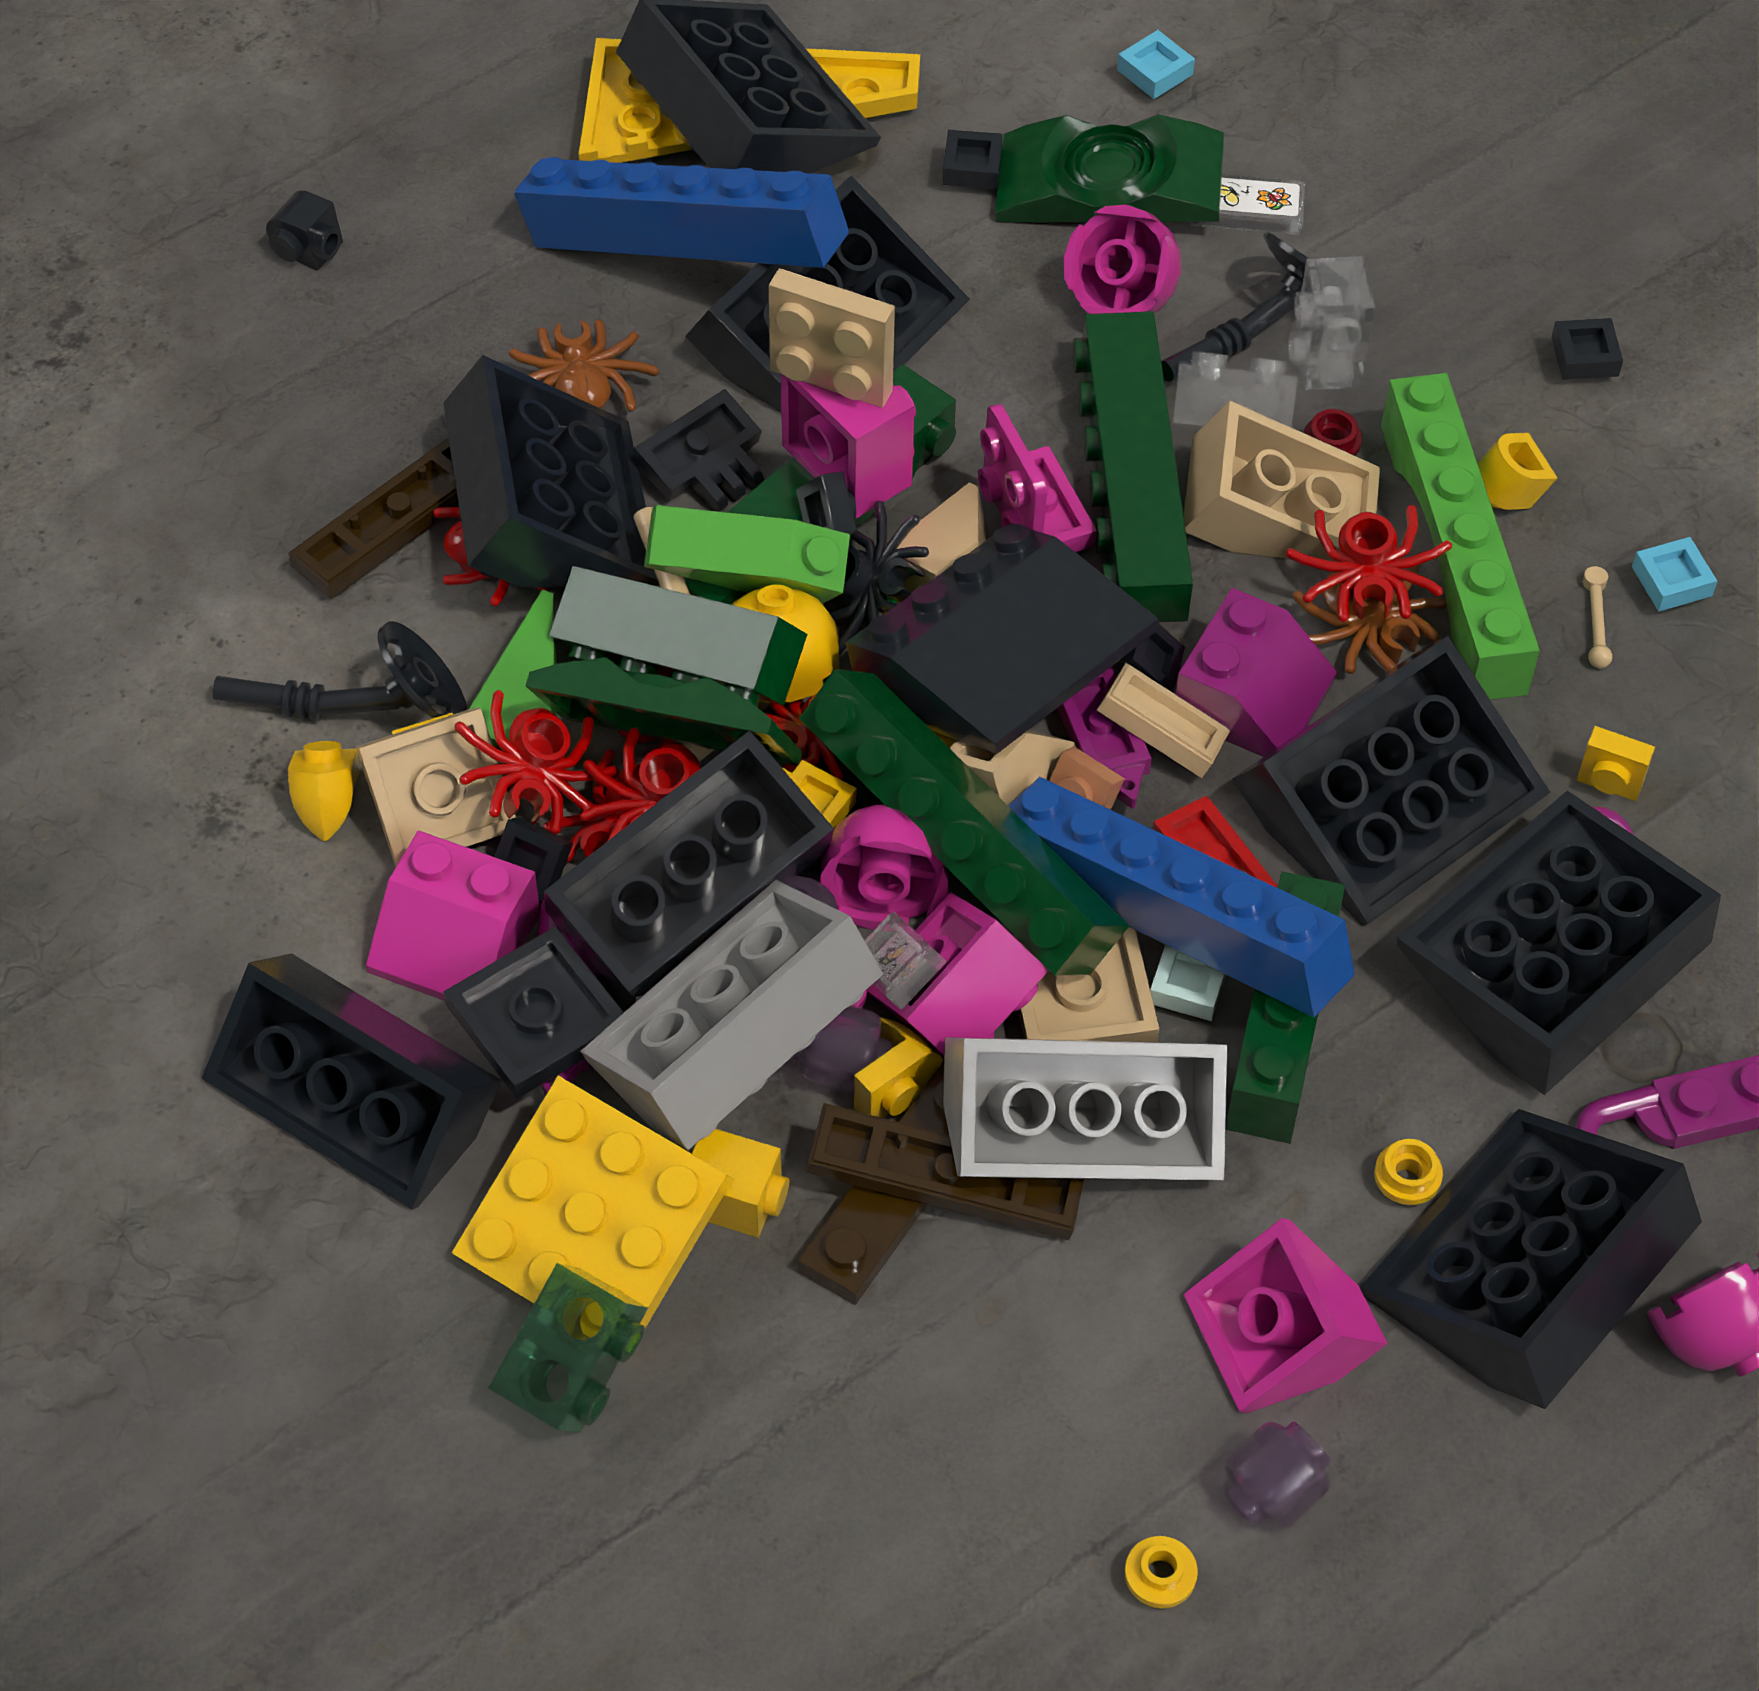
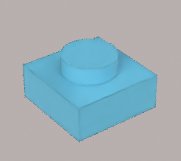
[1117,30,1195,99]
[1632,537,1718,612]

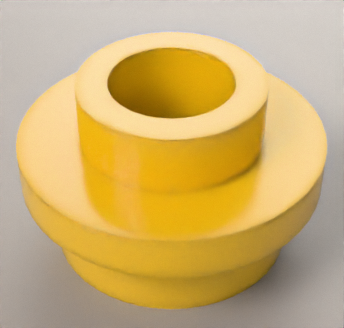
[1374,1139,1443,1205]
[1125,1536,1198,1608]

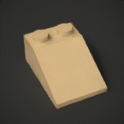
[1183,401,1380,562]

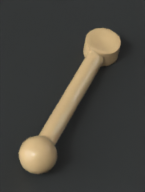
[1582,566,1612,669]

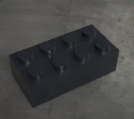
[544,730,834,1009]

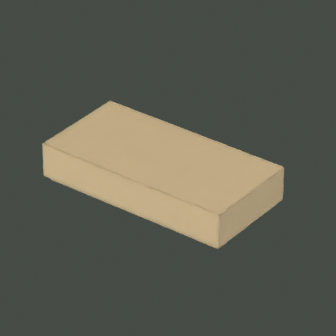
[1097,664,1230,778]

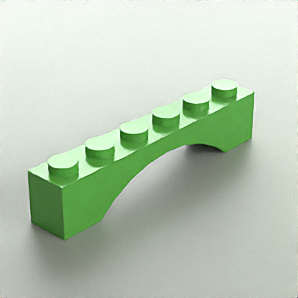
[1381,373,1540,700]

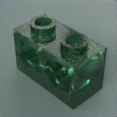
[488,1263,648,1432]

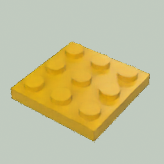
[452,1076,733,1359]

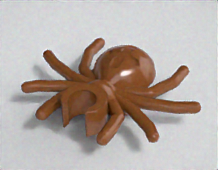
[509,319,659,412]
[1292,564,1447,674]

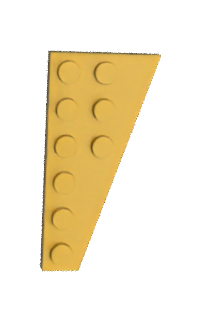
[579,38,920,163]

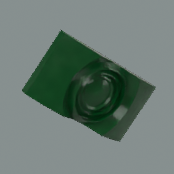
[995,114,1224,222]
[526,657,802,766]

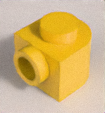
[1477,433,1558,510]

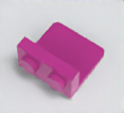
[978,404,1097,552]

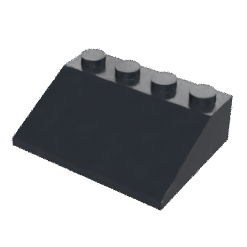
[616,0,881,173]
[685,175,970,412]
[443,355,659,588]
[846,523,1160,754]
[1232,636,1551,926]
[1397,790,1721,1096]
[1360,1109,1702,1409]

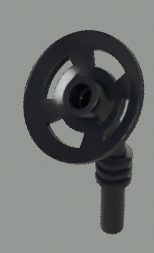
[1161,231,1361,382]
[213,621,468,721]

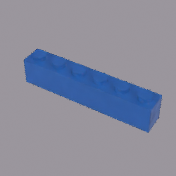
[514,157,849,268]
[1009,776,1355,1018]

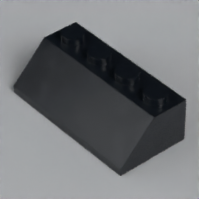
[202,953,501,1209]

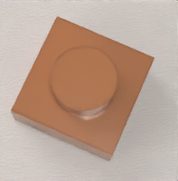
[1049,746,1125,810]

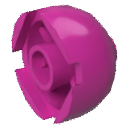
[1064,204,1181,314]
[820,805,949,930]
[1646,1252,1759,1377]

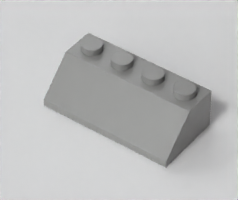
[581,880,883,1151]
[943,1037,1227,1180]

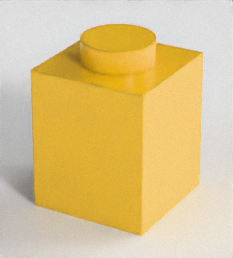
[692,1129,789,1238]

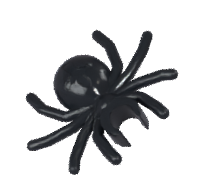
[829,500,929,655]

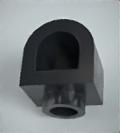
[266,190,343,271]

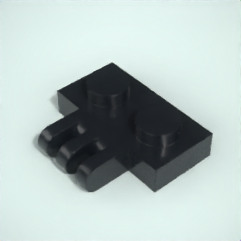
[632,389,764,512]

